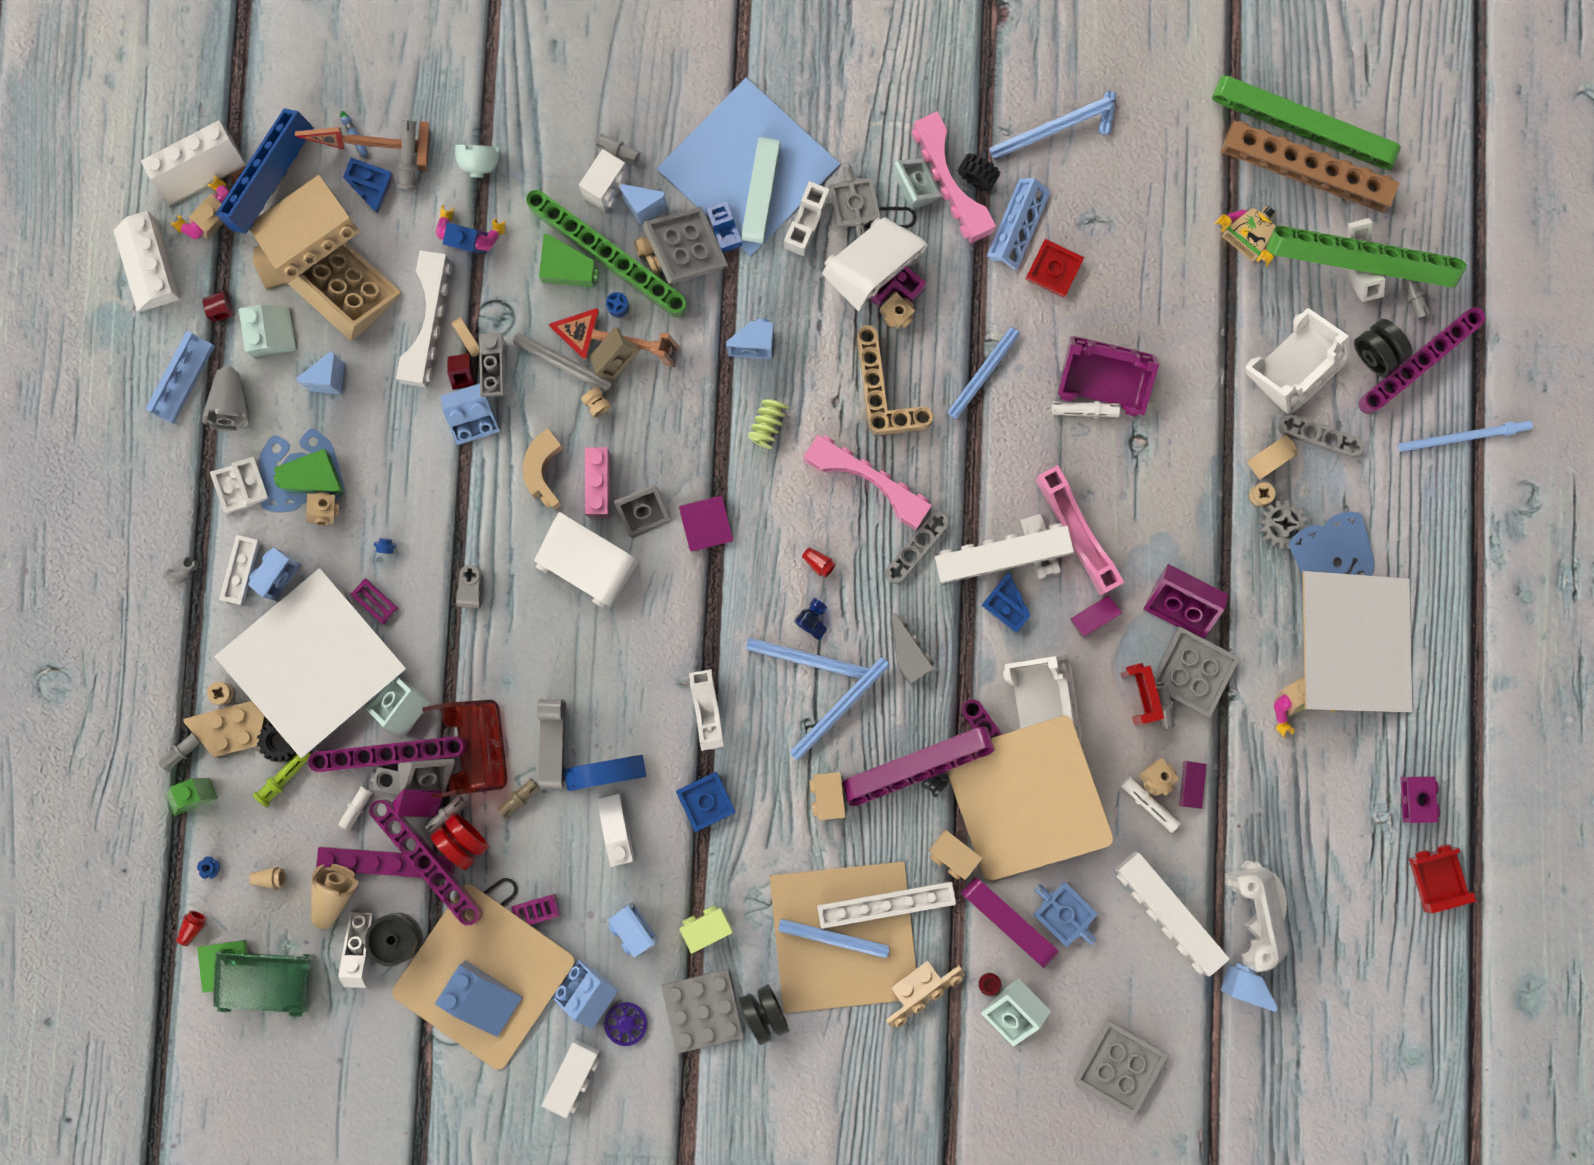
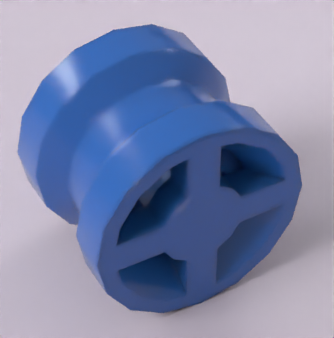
[606,292,629,318]

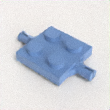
[1033,882,1098,947]

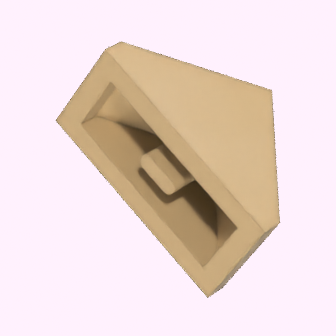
[253,246,287,289]

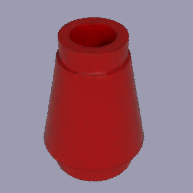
[802,547,836,578]
[176,910,206,946]

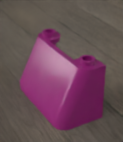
[1057,336,1159,417]

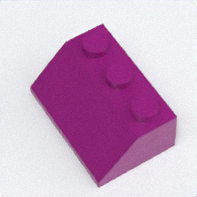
[1143,564,1228,639]

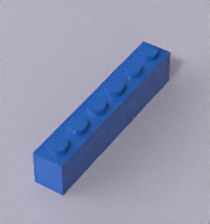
[215,108,314,234]

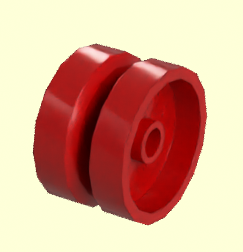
[431,812,490,871]

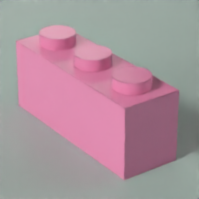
[585,447,610,518]

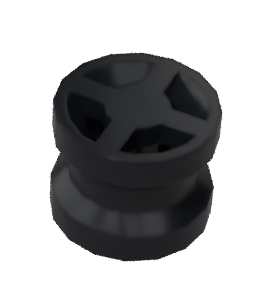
[922,775,949,798]

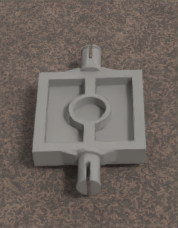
[829,166,881,239]

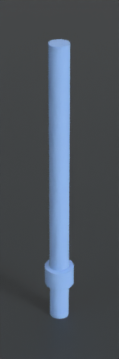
[1398,421,1533,452]

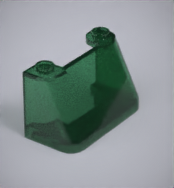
[213,948,315,1017]

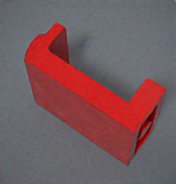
[1121,663,1165,725]
[1409,844,1476,914]

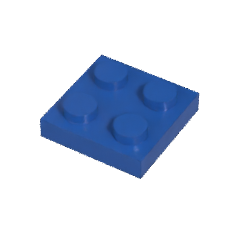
[676,771,736,832]

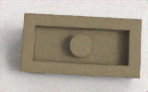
[590,327,640,381]

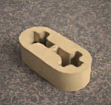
[451,317,479,358]

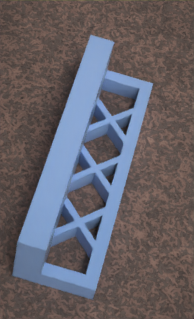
[986,178,1051,270]
[145,330,215,424]

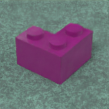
[869,266,926,308]

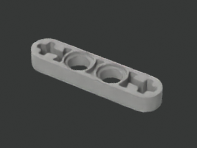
[1278,414,1364,458]
[885,512,948,584]

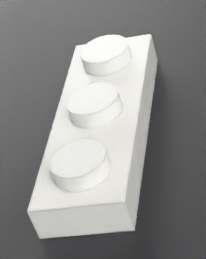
[219,535,260,605]

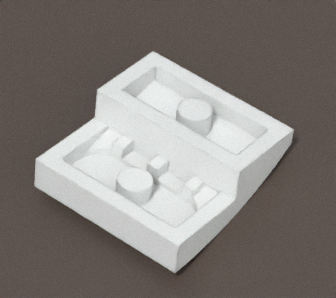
[210,457,268,515]

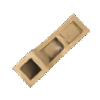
[523,428,564,510]

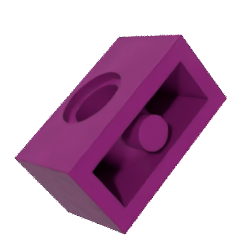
[1400,776,1440,823]

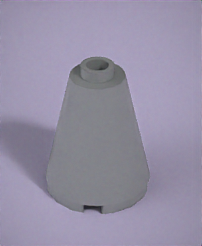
[202,367,249,431]

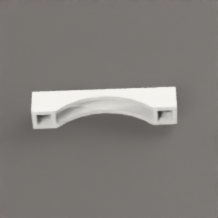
[396,250,452,388]

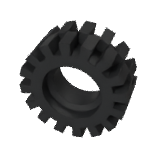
[957,153,1000,191]
[257,723,296,762]

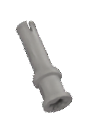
[397,120,417,190]

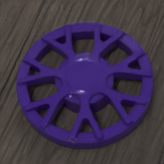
[604,1002,647,1046]

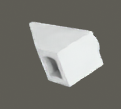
[338,912,373,988]

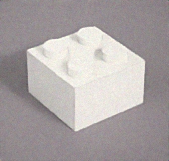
[578,149,629,213]

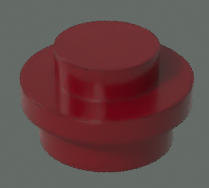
[978,972,1001,996]

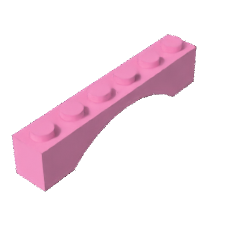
[911,111,996,244]
[803,435,931,530]
[1035,465,1124,596]

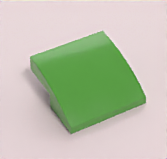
[197,940,252,993]

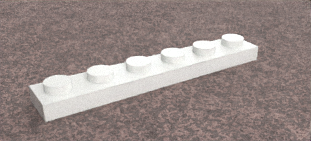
[817,881,956,929]

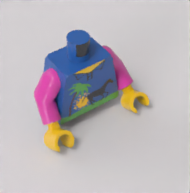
[435,205,506,254]

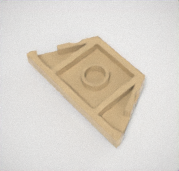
[183,701,267,757]

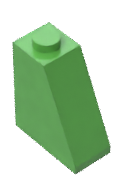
[539,234,599,288]
[273,449,344,495]
[166,778,218,816]

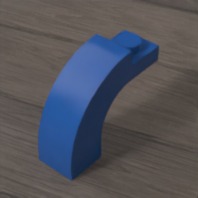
[564,754,647,791]

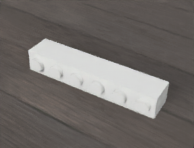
[935,523,1074,584]
[1115,852,1230,977]

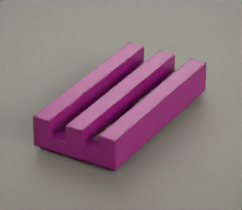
[350,578,399,625]

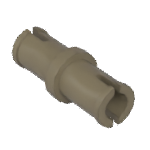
[497,778,541,819]

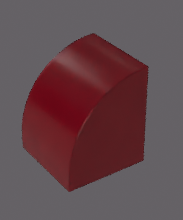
[202,290,234,323]
[447,353,474,390]

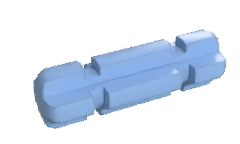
[1099,91,1117,135]

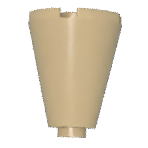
[311,864,359,929]

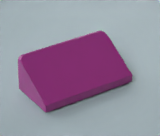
[1070,596,1122,637]
[1179,761,1207,809]
[392,789,443,817]

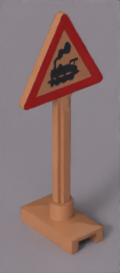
[295,121,429,172]
[549,308,679,367]

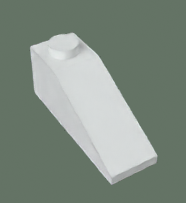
[597,794,635,867]

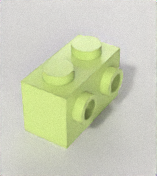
[679,905,733,954]

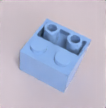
[441,384,500,445]
[552,960,619,1029]

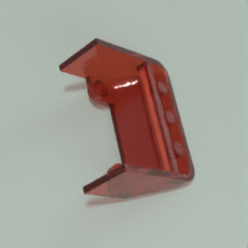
[422,699,508,798]

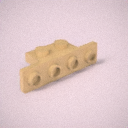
[886,961,965,1028]

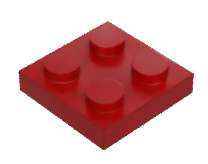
[1025,239,1085,298]

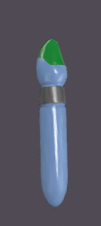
[340,111,368,158]

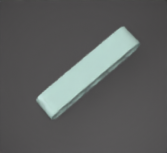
[741,137,781,244]

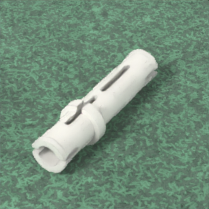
[1051,401,1120,419]
[1120,776,1181,833]

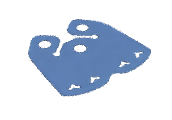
[259,429,345,512]
[1289,512,1375,576]

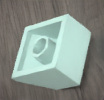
[239,305,297,358]
[366,676,430,739]
[981,978,1051,1046]

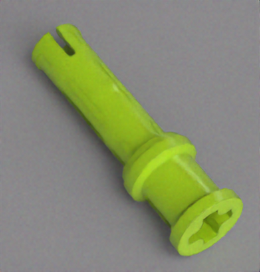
[252,752,312,808]

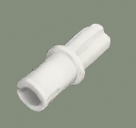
[338,786,373,831]

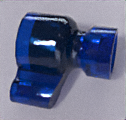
[794,597,828,641]

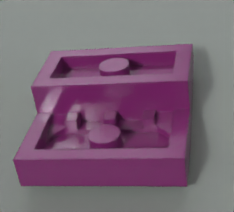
[679,495,733,552]

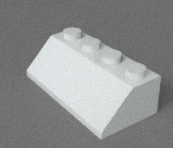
[141,120,246,207]
[113,211,181,313]

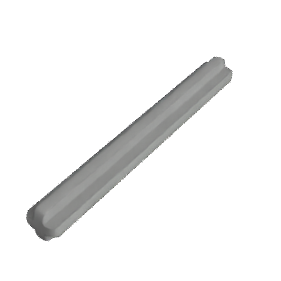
[513,333,613,392]

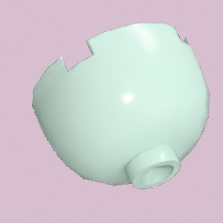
[455,145,499,178]

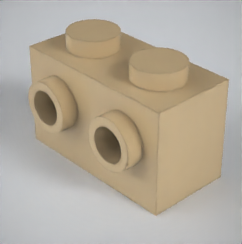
[809,772,845,821]
[928,829,982,880]

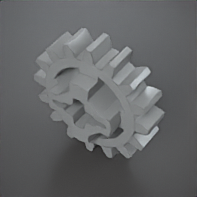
[1258,500,1308,549]

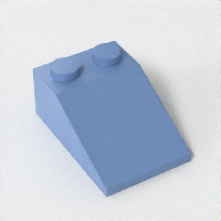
[435,960,523,1037]

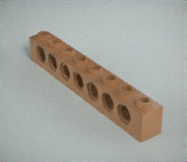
[1220,121,1400,213]

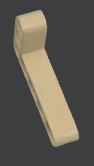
[857,325,933,436]

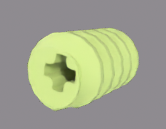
[747,399,789,449]

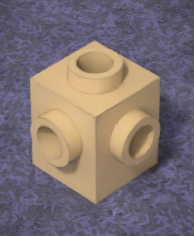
[879,292,915,330]
[306,492,339,526]
[1138,758,1179,796]

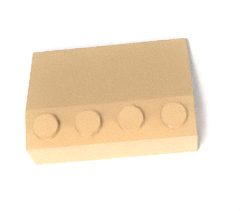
[287,242,401,341]

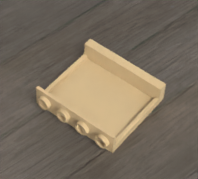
[250,175,360,283]

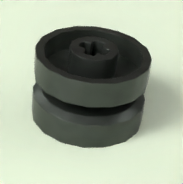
[1354,319,1413,377]
[365,913,422,966]
[739,984,790,1045]

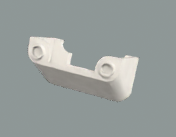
[822,217,928,311]
[1245,308,1350,415]
[534,512,639,608]
[1003,656,1082,744]
[1225,867,1289,972]

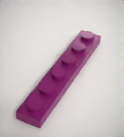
[316,847,454,880]

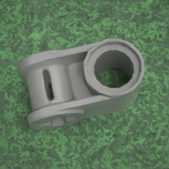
[456,565,483,609]

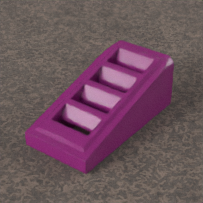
[511,894,561,925]

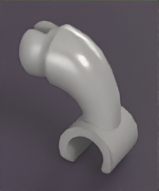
[163,557,198,583]

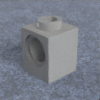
[371,767,400,795]

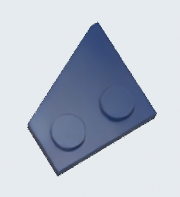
[343,158,393,213]
[981,572,1031,633]

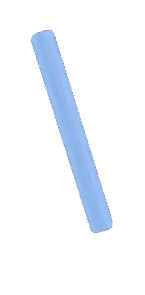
[948,327,1020,419]
[778,919,889,958]

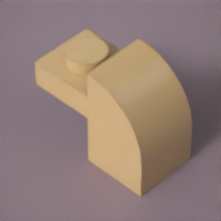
[1247,435,1299,480]

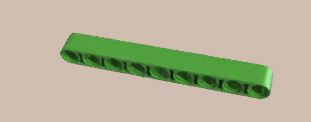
[1212,76,1401,170]
[526,190,687,318]
[1266,226,1467,287]

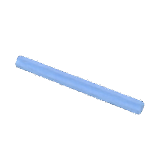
[989,97,1113,159]
[746,638,870,679]
[790,657,890,760]

